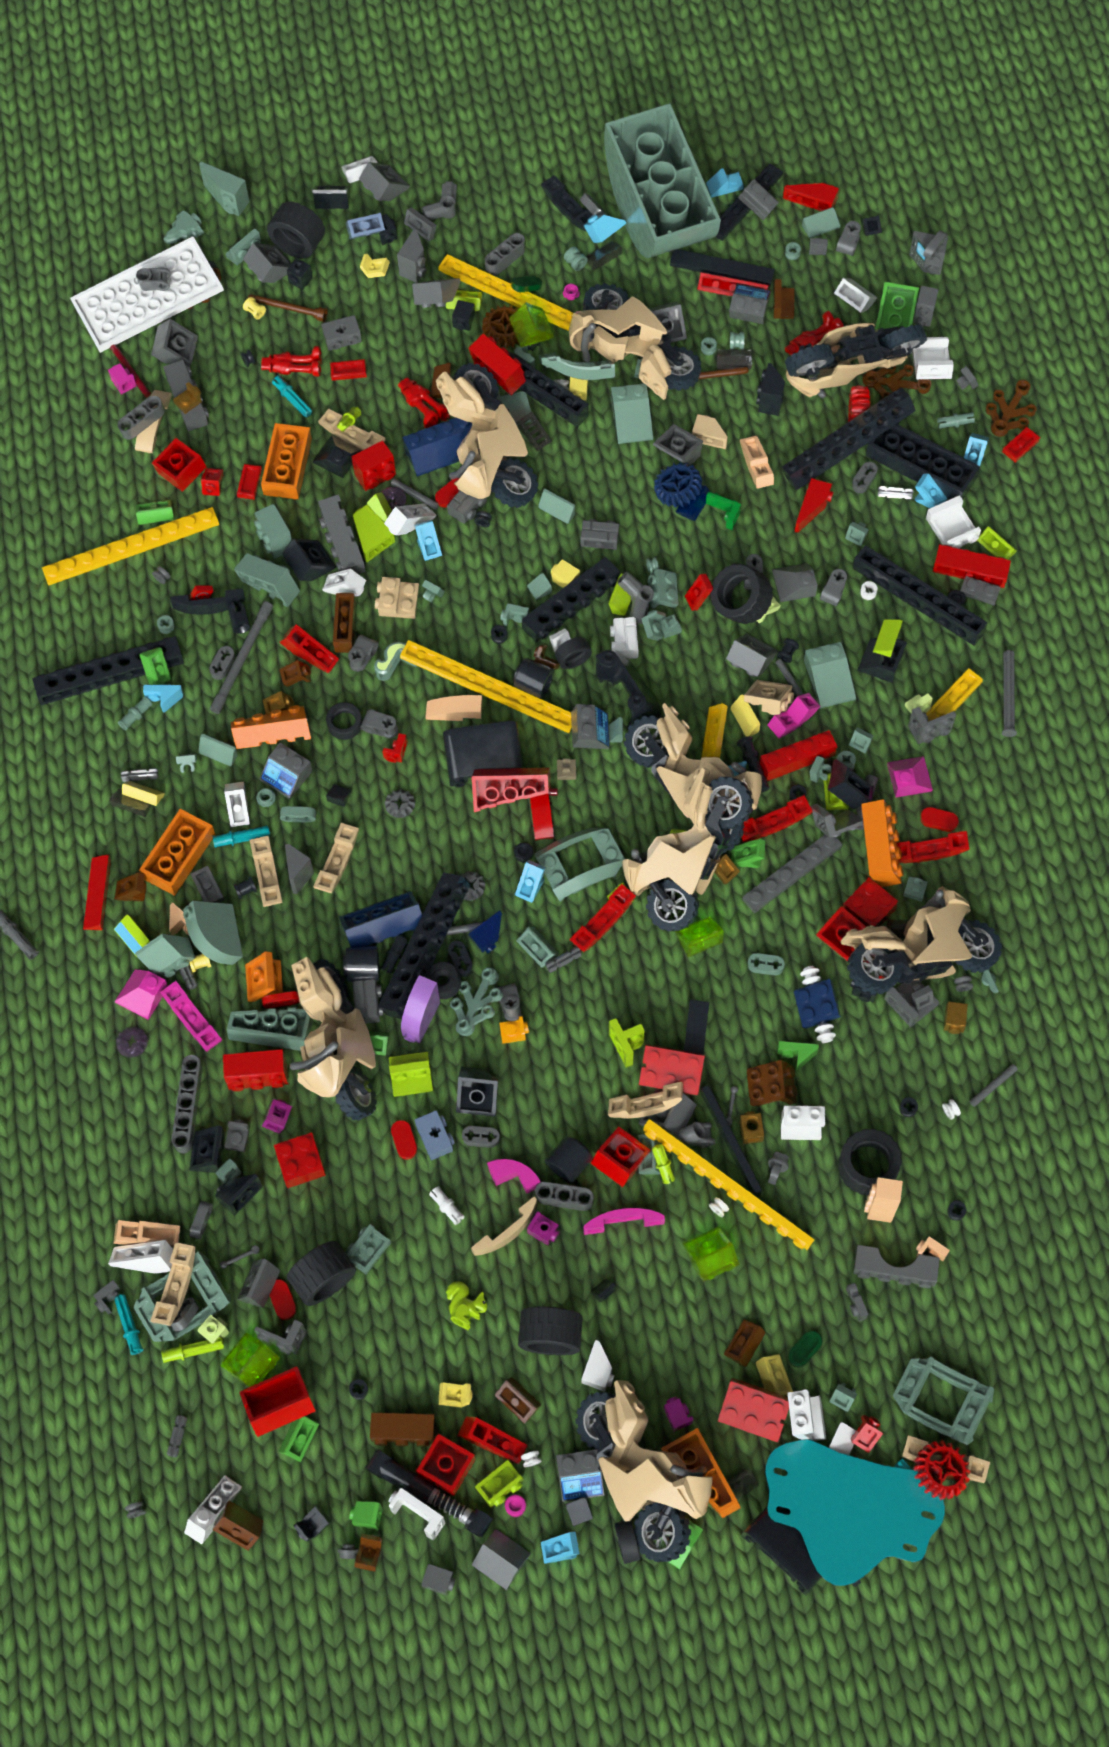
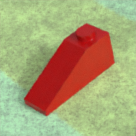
[783,183,839,211]
[795,478,834,533]
[279,624,339,673]
[457,1416,527,1464]

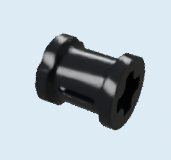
[777,638,799,663]
[233,876,257,899]

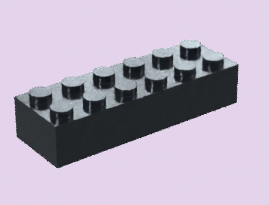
[866,424,980,500]

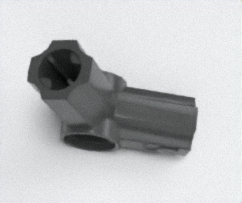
[421,182,457,221]
[617,571,654,624]

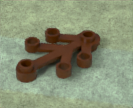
[862,365,932,400]
[985,380,1037,437]

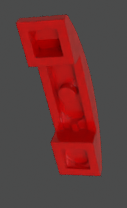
[530,793,554,840]
[741,795,813,842]
[897,831,970,863]
[569,884,636,952]

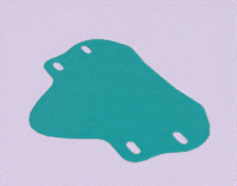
[765,1439,945,1586]

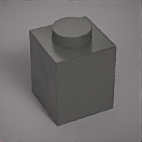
[421,1564,456,1596]

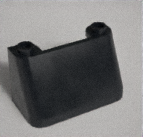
[596,650,662,727]
[443,721,524,787]
[742,1505,822,1596]

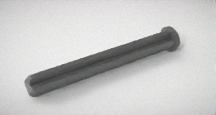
[1002,650,1017,737]

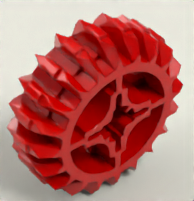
[848,385,870,422]
[913,1441,971,1500]

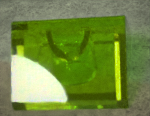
[509,303,554,347]
[675,916,724,957]

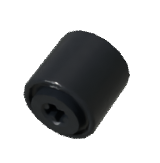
[513,658,555,699]
[343,946,380,983]
[545,1136,592,1184]

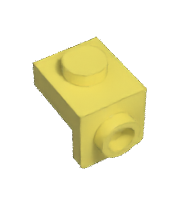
[360,254,390,278]
[438,1382,473,1408]

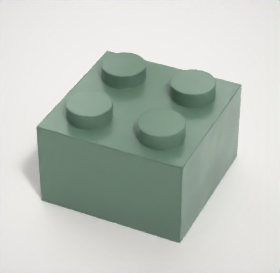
[254,504,292,559]

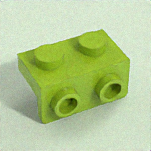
[475,1460,524,1508]

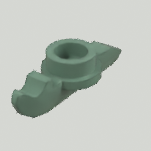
[981,969,999,993]

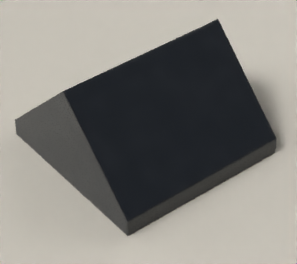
[313,186,350,209]
[189,1126,226,1173]

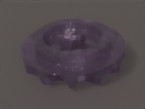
[380,487,406,511]
[116,1026,148,1057]

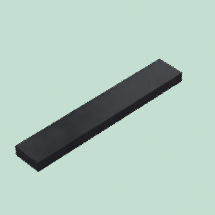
[716,164,783,241]
[670,249,775,287]
[701,1085,762,1197]

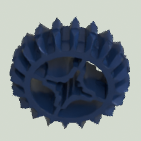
[654,462,702,508]

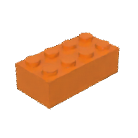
[261,423,312,500]
[861,799,904,887]
[139,809,215,896]

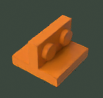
[245,952,283,1002]

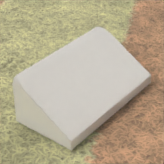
[342,156,378,183]
[829,1422,856,1455]

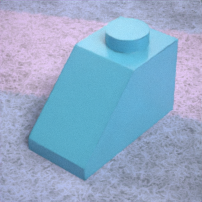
[584,214,626,243]
[964,433,989,466]

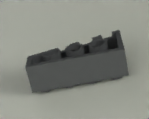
[318,494,365,574]

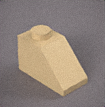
[692,414,728,449]

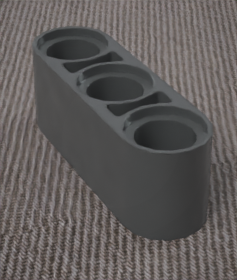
[485,233,525,276]
[118,396,165,440]
[535,1182,593,1211]

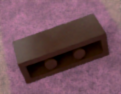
[333,593,356,653]
[370,1413,435,1447]

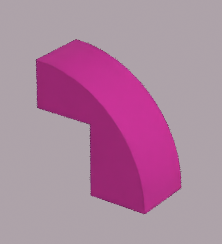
[768,693,820,738]
[487,1159,541,1194]

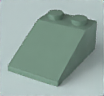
[199,162,249,216]
[611,384,653,444]
[804,642,856,709]

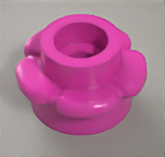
[563,284,580,300]

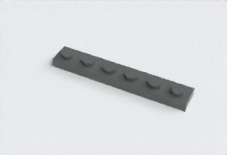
[742,834,843,914]

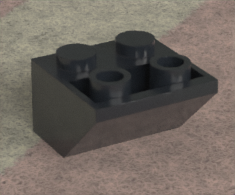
[756,363,785,416]
[857,638,907,683]
[828,759,873,809]

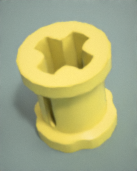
[243,297,266,320]
[189,954,212,972]

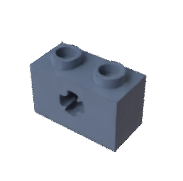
[346,213,385,240]
[414,1110,455,1161]

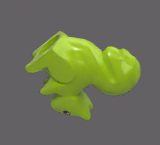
[446,1281,488,1330]

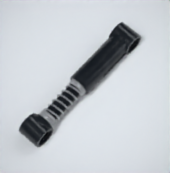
[365,1449,493,1538]

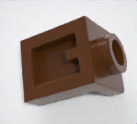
[279,660,311,687]

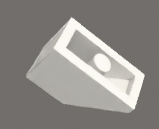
[322,569,366,597]
[225,782,250,827]
[582,1340,615,1392]

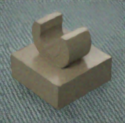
[557,759,576,780]

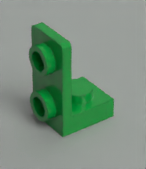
[706,492,741,530]

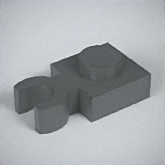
[846,1283,869,1322]

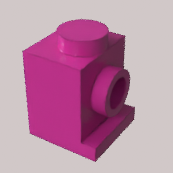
[108,364,136,395]

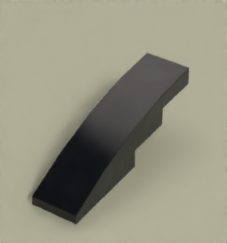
[684,1000,710,1054]

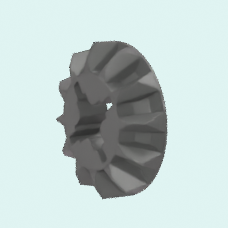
[385,789,415,818]
[460,870,485,900]

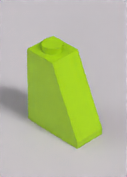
[353,505,395,562]

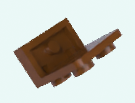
[747,1060,797,1107]

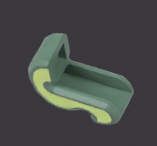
[374,642,417,681]

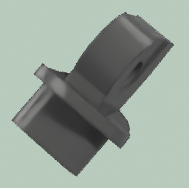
[768,1152,789,1185]

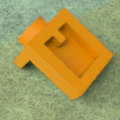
[499,1016,529,1044]

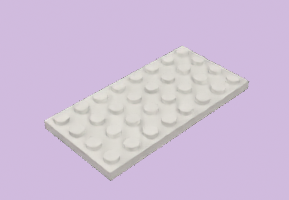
[70,237,224,353]

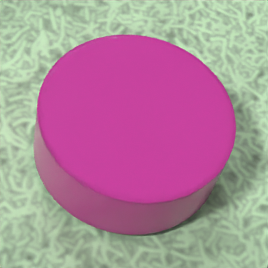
[505,1494,526,1517]

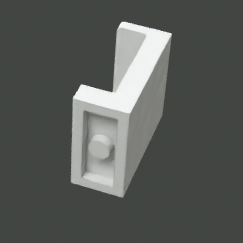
[912,337,953,379]
[926,496,981,549]
[781,1106,825,1140]
[787,1390,826,1441]
[388,1488,445,1541]

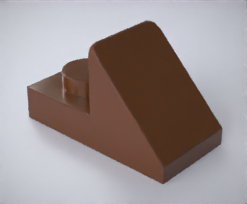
[114,872,146,901]

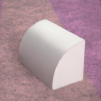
[834,278,877,312]

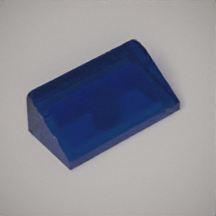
[675,485,710,521]

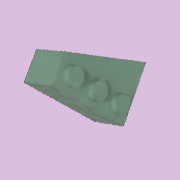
[234,553,300,607]

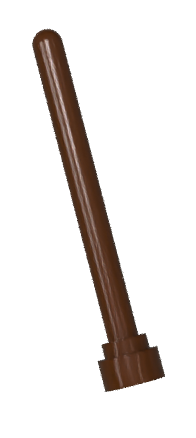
[248,294,328,322]
[699,367,749,379]

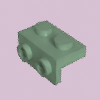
[226,229,261,266]
[647,568,679,609]
[345,1224,391,1275]

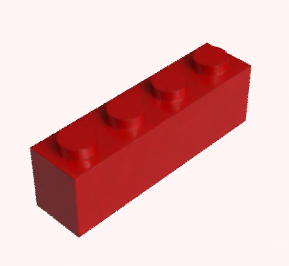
[933,544,1011,588]
[760,730,837,781]

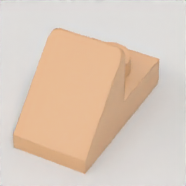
[169,903,189,936]

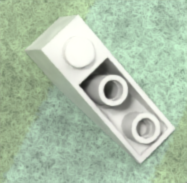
[185,1475,242,1544]

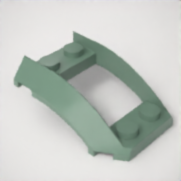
[539,352,615,380]
[535,828,626,902]
[133,1251,231,1342]
[893,1356,994,1445]

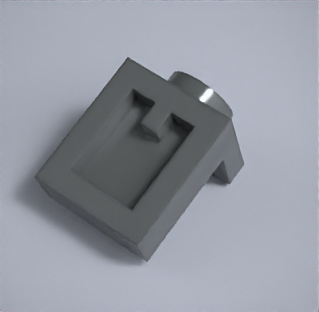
[225,1119,250,1152]
[93,1280,121,1315]

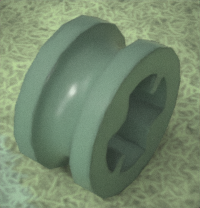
[785,242,801,260]
[701,337,717,355]
[646,557,659,574]
[157,615,175,634]

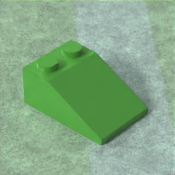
[875,282,920,330]

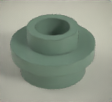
[256,788,275,807]

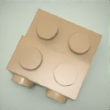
[375,577,419,619]
[744,680,794,715]

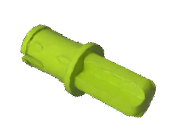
[337,407,361,431]
[652,1144,675,1184]

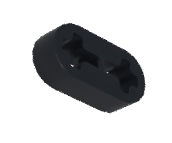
[448,941,473,977]

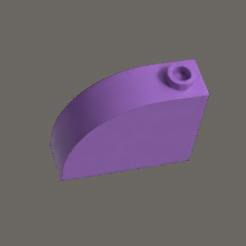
[401,975,440,1043]

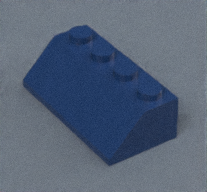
[403,418,472,477]
[339,891,422,947]

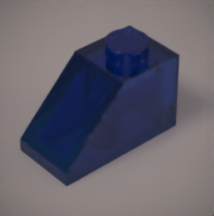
[468,910,502,954]

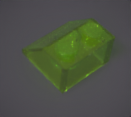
[682,1227,740,1282]
[219,1333,280,1388]

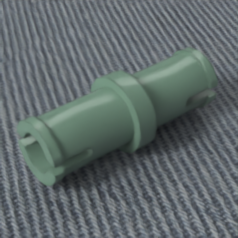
[937,412,975,429]
[118,697,152,730]

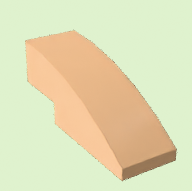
[740,436,774,489]
[426,695,482,721]
[114,1220,180,1247]

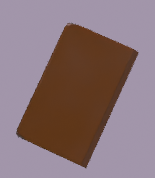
[431,363,452,399]
[724,1319,765,1367]
[494,1377,541,1424]

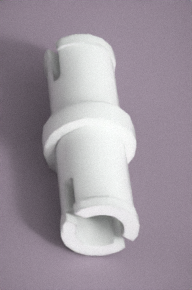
[429,1186,465,1225]

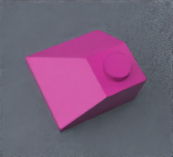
[887,756,933,798]
[115,969,168,1020]

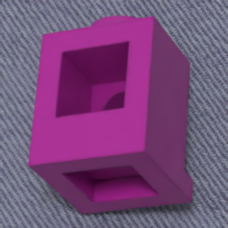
[262,1099,292,1134]
[527,1211,560,1245]
[663,1396,693,1432]

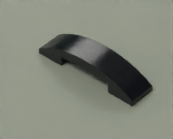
[541,175,593,231]
[170,589,246,615]

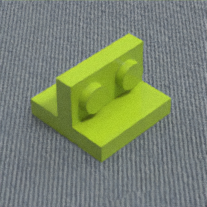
[609,1018,645,1068]
[389,1052,433,1097]

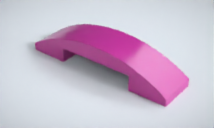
[160,981,222,1052]
[584,1208,665,1235]

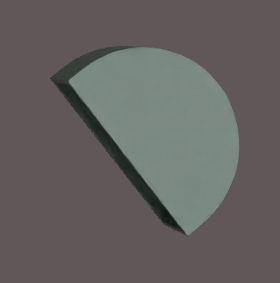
[604,104,721,258]

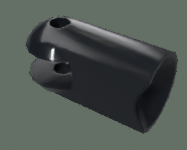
[228,601,250,634]

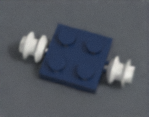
[794,966,841,1043]

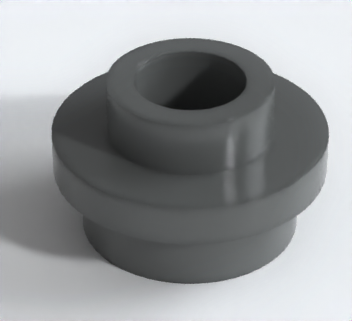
[337,1544,359,1559]

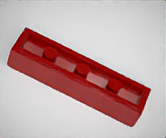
[697,272,769,297]
[83,855,111,930]

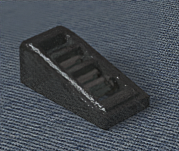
[516,412,552,451]

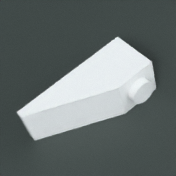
[384,503,436,535]
[108,1240,173,1273]

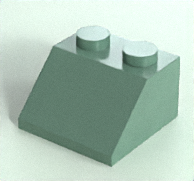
[135,934,195,978]

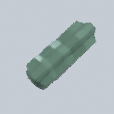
[163,210,204,245]

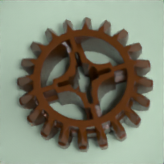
[482,304,528,350]

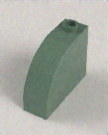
[183,901,243,965]

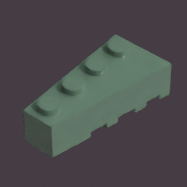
[227,1007,314,1051]

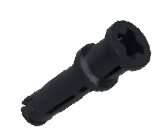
[737,736,770,793]

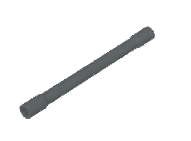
[209,601,273,714]

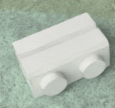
[610,617,638,659]

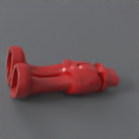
[784,311,844,356]
[261,346,322,377]
[398,377,451,428]

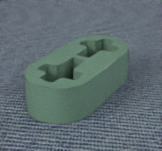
[280,806,316,823]
[747,953,785,975]

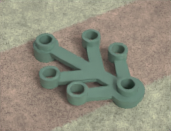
[450,967,503,1036]

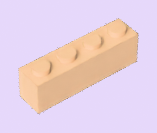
[864,1177,903,1223]

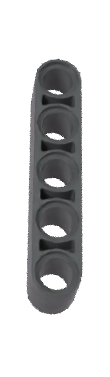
[172,1055,203,1154]

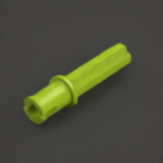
[161,1337,224,1363]

